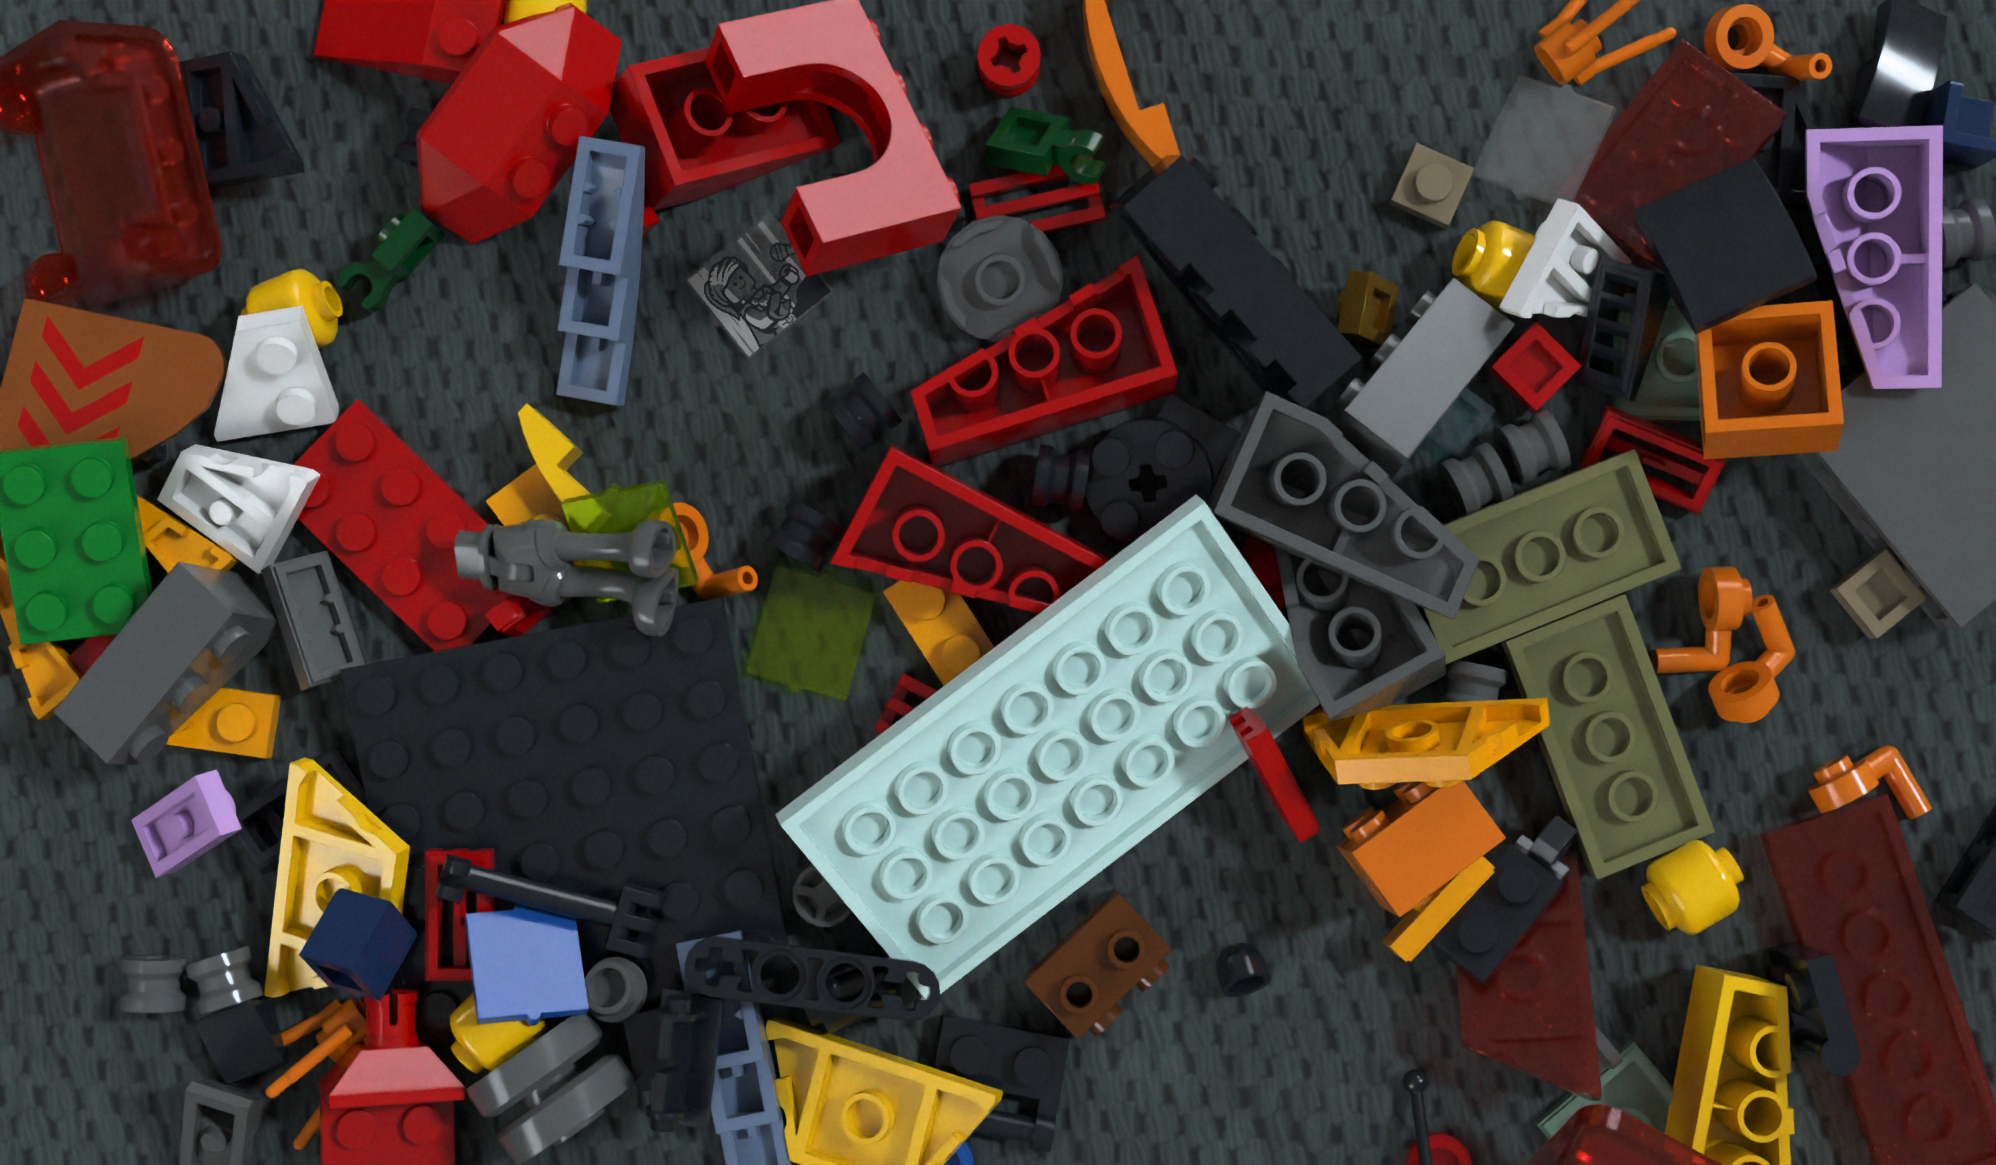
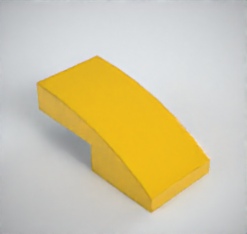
[518,403,612,532]

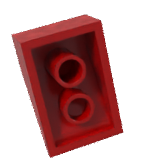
[313,0,506,84]
[609,47,841,211]

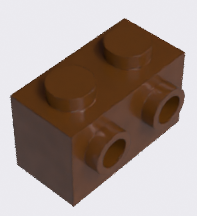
[1024,889,1172,1040]

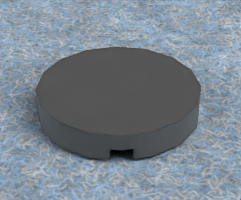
[936,214,1064,342]

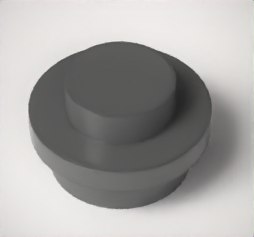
[585,957,647,1023]

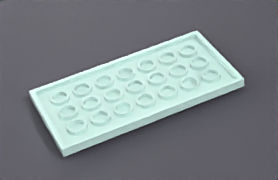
[775,495,1320,998]

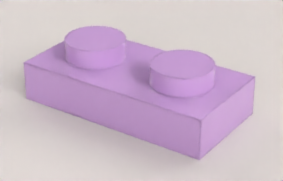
[131,770,242,878]

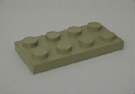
[1417,449,1682,664]
[1501,593,1715,880]

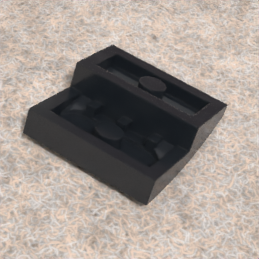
[1634,157,1817,335]

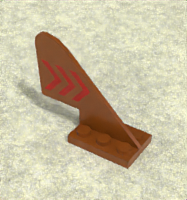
[0,298,227,535]

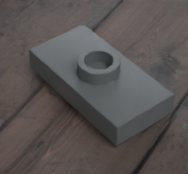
[261,550,365,691]

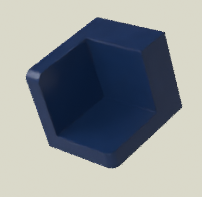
[1920,80,1996,168]
[299,889,417,1001]

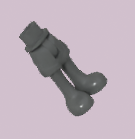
[454,519,679,636]

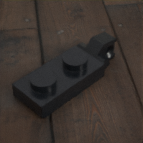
[1431,815,1578,987]

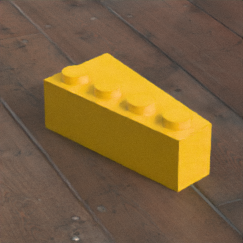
[1658,964,1795,1165]

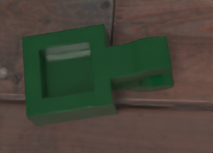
[985,107,1106,184]
[336,207,446,313]

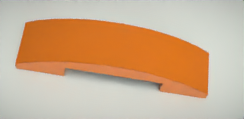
[1083,0,1180,167]

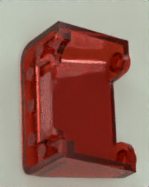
[0,20,222,310]

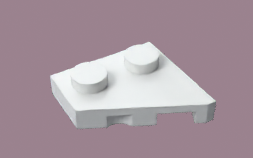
[1499,198,1632,318]
[214,306,339,442]
[157,444,321,574]

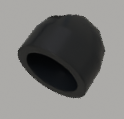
[1216,942,1272,997]

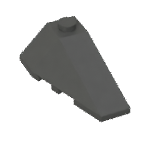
[1207,391,1480,620]
[1274,547,1446,722]

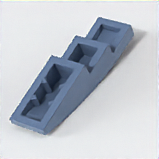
[556,136,645,406]
[676,930,794,1165]

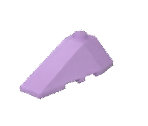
[1805,125,1943,389]

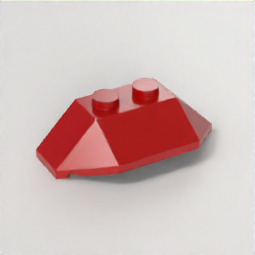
[416,2,622,244]

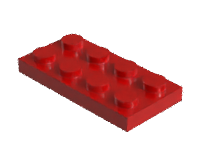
[293,399,512,651]

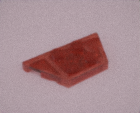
[1456,849,1602,1101]

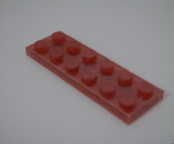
[1759,793,1996,1165]

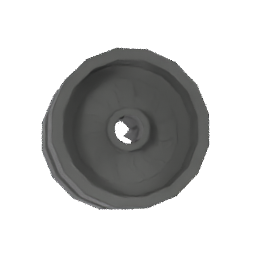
[465,1011,636,1165]

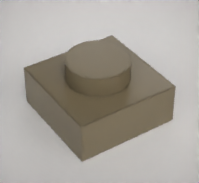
[1388,143,1475,229]
[1829,549,1927,639]

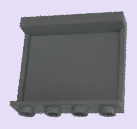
[1796,283,1996,630]

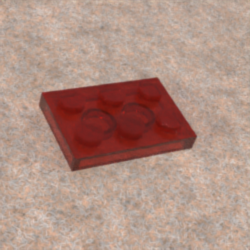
[1559,39,1787,271]

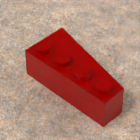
[910,255,1178,467]
[830,443,1111,614]

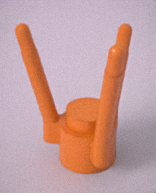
[1534,0,1677,86]
[265,996,366,1150]

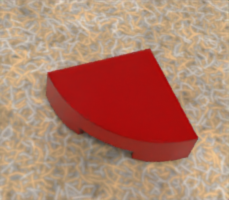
[484,595,560,637]

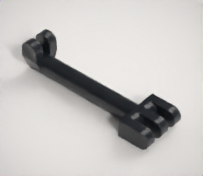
[435,854,667,958]

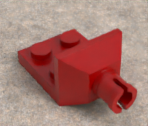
[320,989,465,1165]

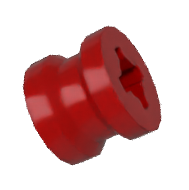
[977,24,1041,98]

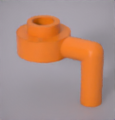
[1704,4,1832,81]
[645,502,758,601]
[1651,566,1753,674]
[1708,594,1795,723]
[1807,745,1932,820]

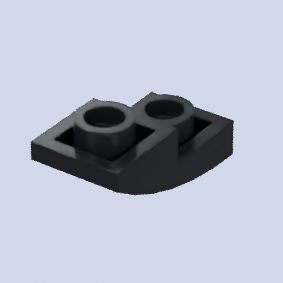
[1852,0,1947,128]

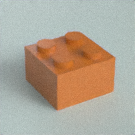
[1694,300,1844,460]
[1335,780,1506,917]

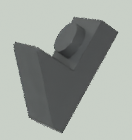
[179,1079,273,1165]

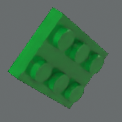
[0,437,153,645]

